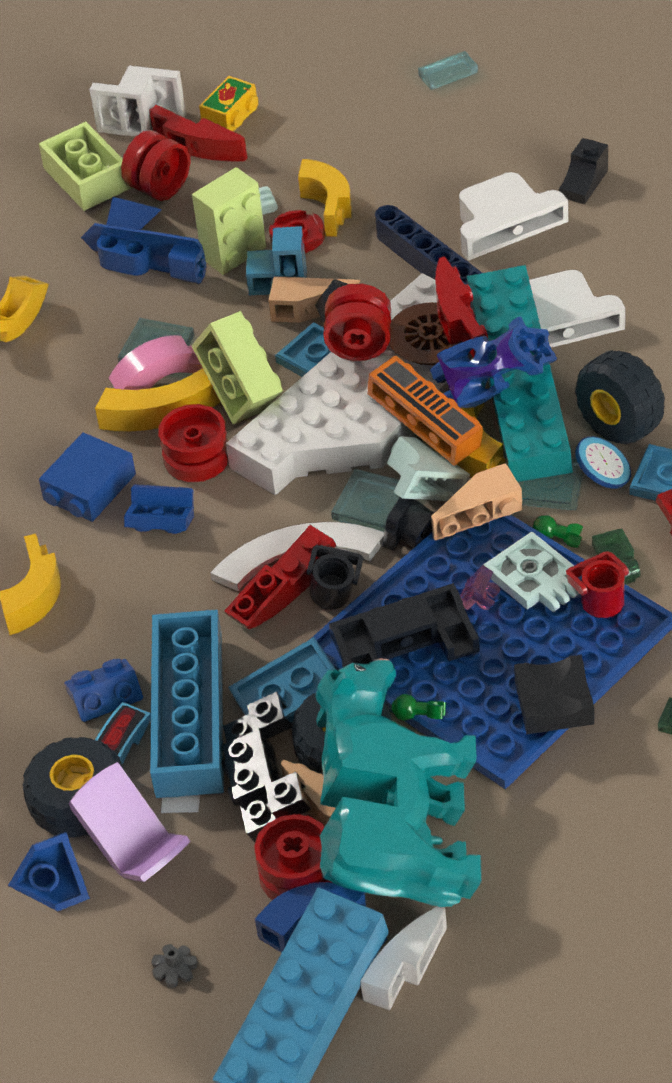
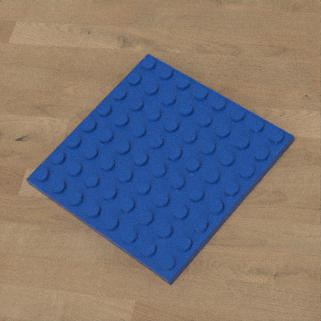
[309,515,672,789]

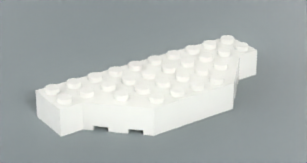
[226,273,450,495]

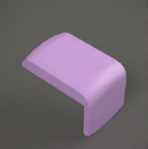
[69,762,191,882]

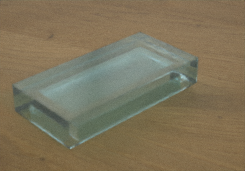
[418,51,478,90]

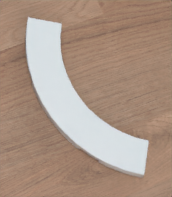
[211,522,384,591]

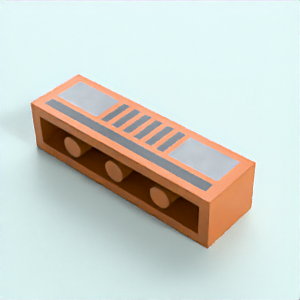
[367,355,483,466]

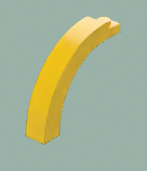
[95,368,221,432]

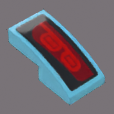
[95,702,151,764]

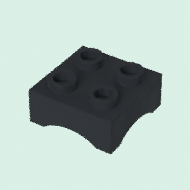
[514,655,594,734]

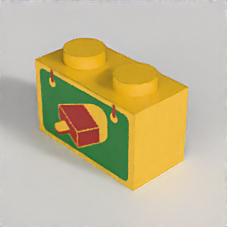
[199,76,258,131]

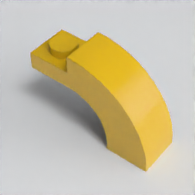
[298,159,352,237]
[0,276,49,342]
[0,533,61,635]

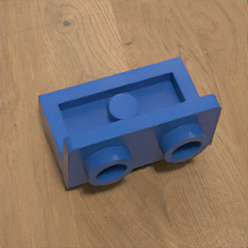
[124,485,194,534]
[64,659,143,722]

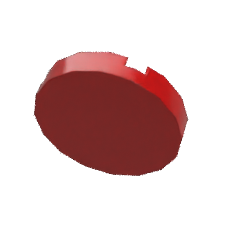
[269,210,325,254]

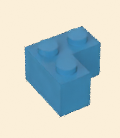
[246,226,307,296]

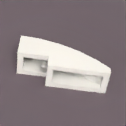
[360,906,447,1010]

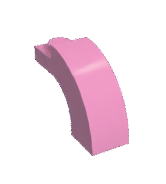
[109,335,203,390]

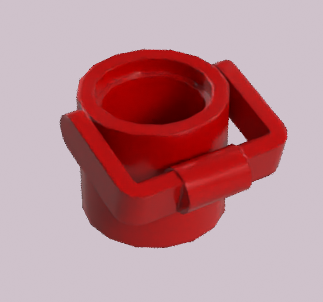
[566,551,629,618]

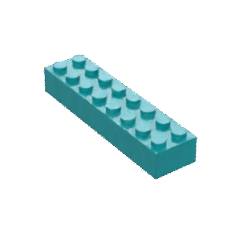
[467,265,573,483]

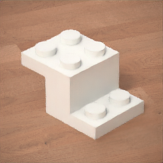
[90,66,186,136]

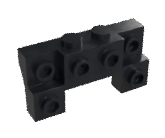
[329,583,480,667]
[222,692,312,843]

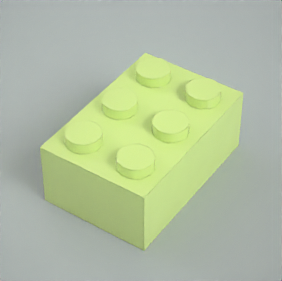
[39,122,131,211]
[192,167,267,275]
[192,311,283,425]

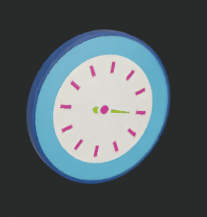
[575,436,631,489]

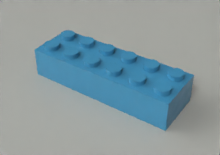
[150,609,224,798]
[213,887,389,1083]

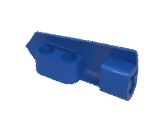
[81,223,206,284]

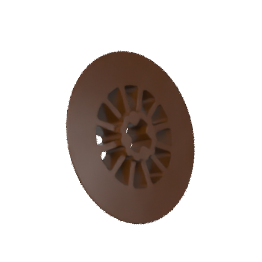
[389,302,462,365]

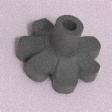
[151,944,198,988]

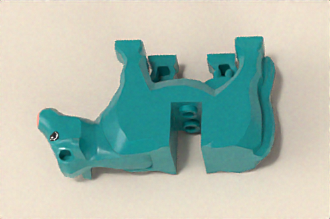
[315,658,482,907]

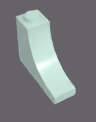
[387,436,470,501]

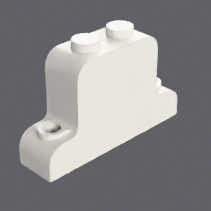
[459,172,568,261]
[529,270,625,348]

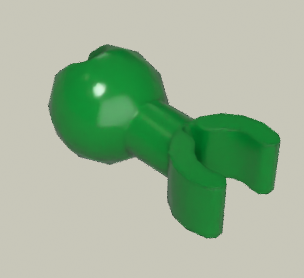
[532,515,583,548]
[391,694,446,721]

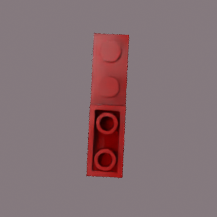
[149,104,248,162]
[435,256,488,358]
[224,525,336,630]

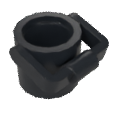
[383,497,434,551]
[306,545,363,610]

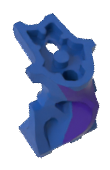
[430,317,557,408]

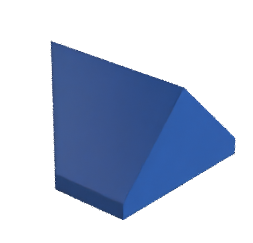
[106,197,162,230]
[8,832,90,911]

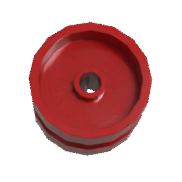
[121,130,191,201]
[323,283,392,361]
[158,404,229,482]
[254,814,331,900]

